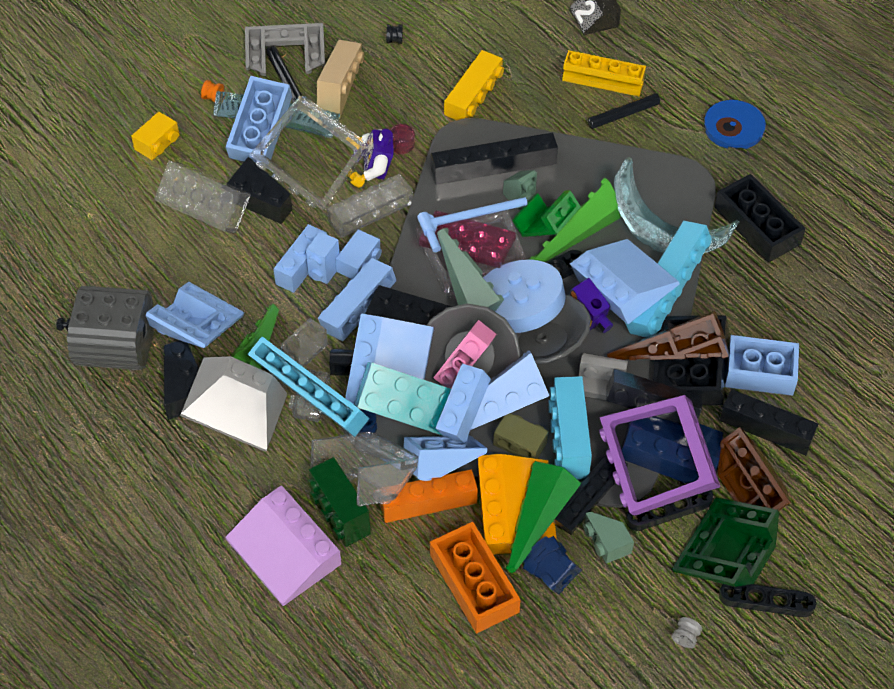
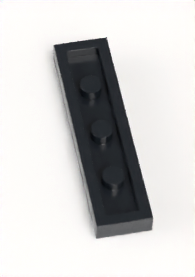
[553,454,628,535]

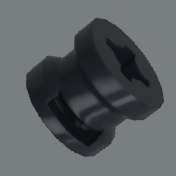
[386,24,403,44]

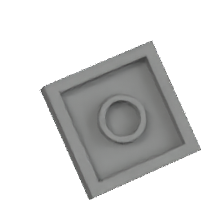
[579,353,628,400]

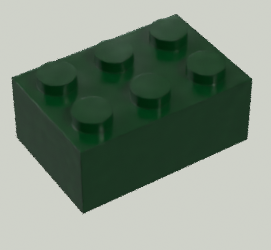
[307,457,371,547]

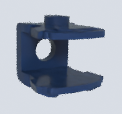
[523,536,582,594]

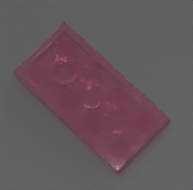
[419,210,516,268]

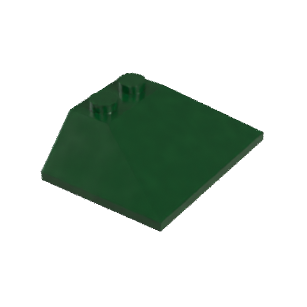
[672,497,779,587]

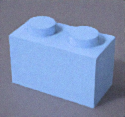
[335,230,382,279]
[306,231,339,284]

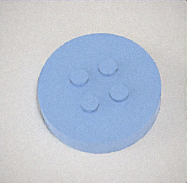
[483,260,566,333]

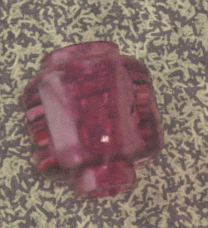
[390,124,415,154]

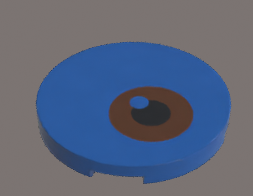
[704,100,766,149]

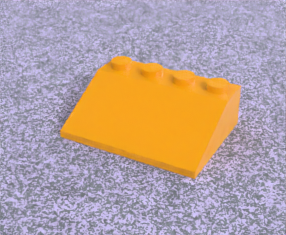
[478,454,557,555]

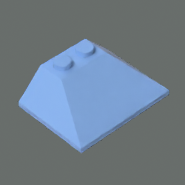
[146,282,245,348]

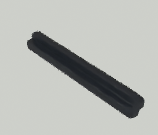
[266,46,303,104]
[587,93,660,129]

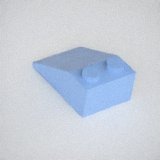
[403,435,487,481]

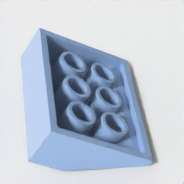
[570,239,680,324]
[345,313,434,405]

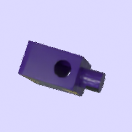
[570,278,613,333]

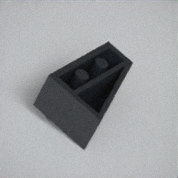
[226,157,293,224]
[164,340,199,420]

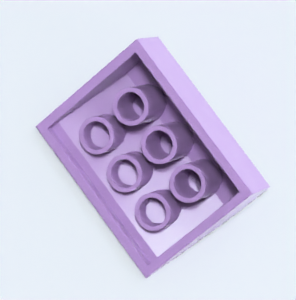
[225,485,341,606]

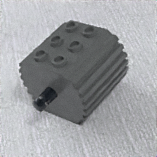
[56,285,154,371]

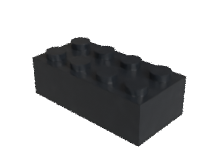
[714,174,806,263]
[365,285,453,326]

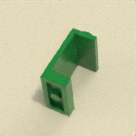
[512,190,581,237]

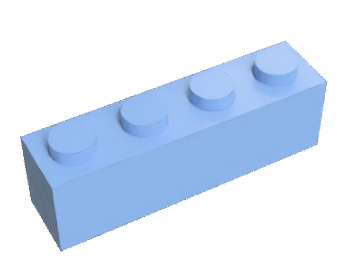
[318,258,396,342]

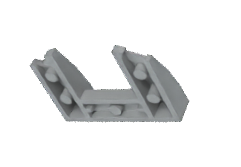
[245,23,325,76]

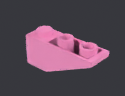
[433,320,497,389]

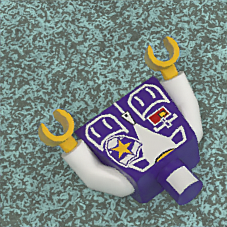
[348,129,394,188]

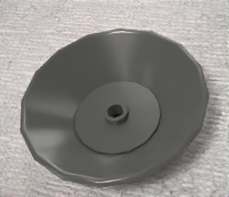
[516,295,591,364]
[424,303,521,386]

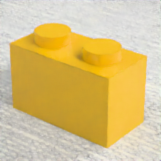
[131,112,180,160]

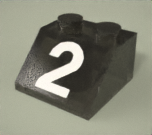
[569,0,621,36]

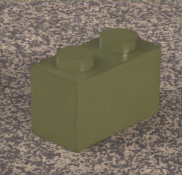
[493,413,549,459]

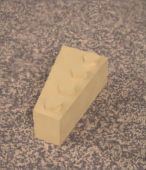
[317,40,364,119]

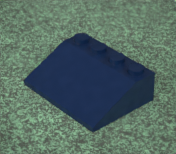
[621,416,723,484]

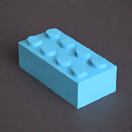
[548,376,592,481]

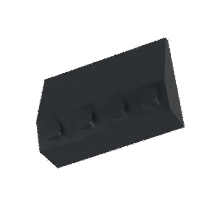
[653,315,729,405]

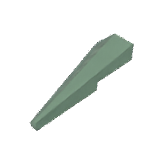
[437,228,504,311]

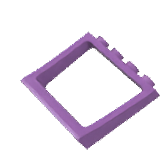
[599,395,721,516]

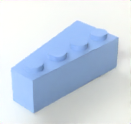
[470,351,549,430]

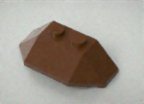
[718,427,791,511]

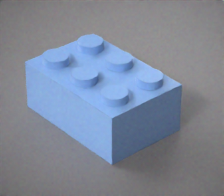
[725,335,799,396]

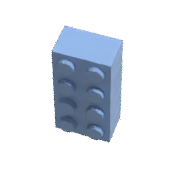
[226,76,292,167]

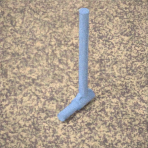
[417,197,527,252]

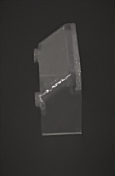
[311,432,418,506]

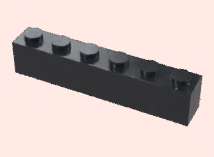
[431,132,558,185]

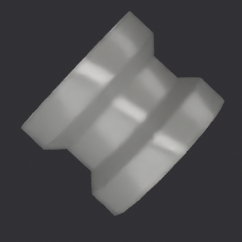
[672,617,703,648]

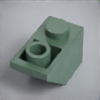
[503,170,537,210]
[583,512,634,564]

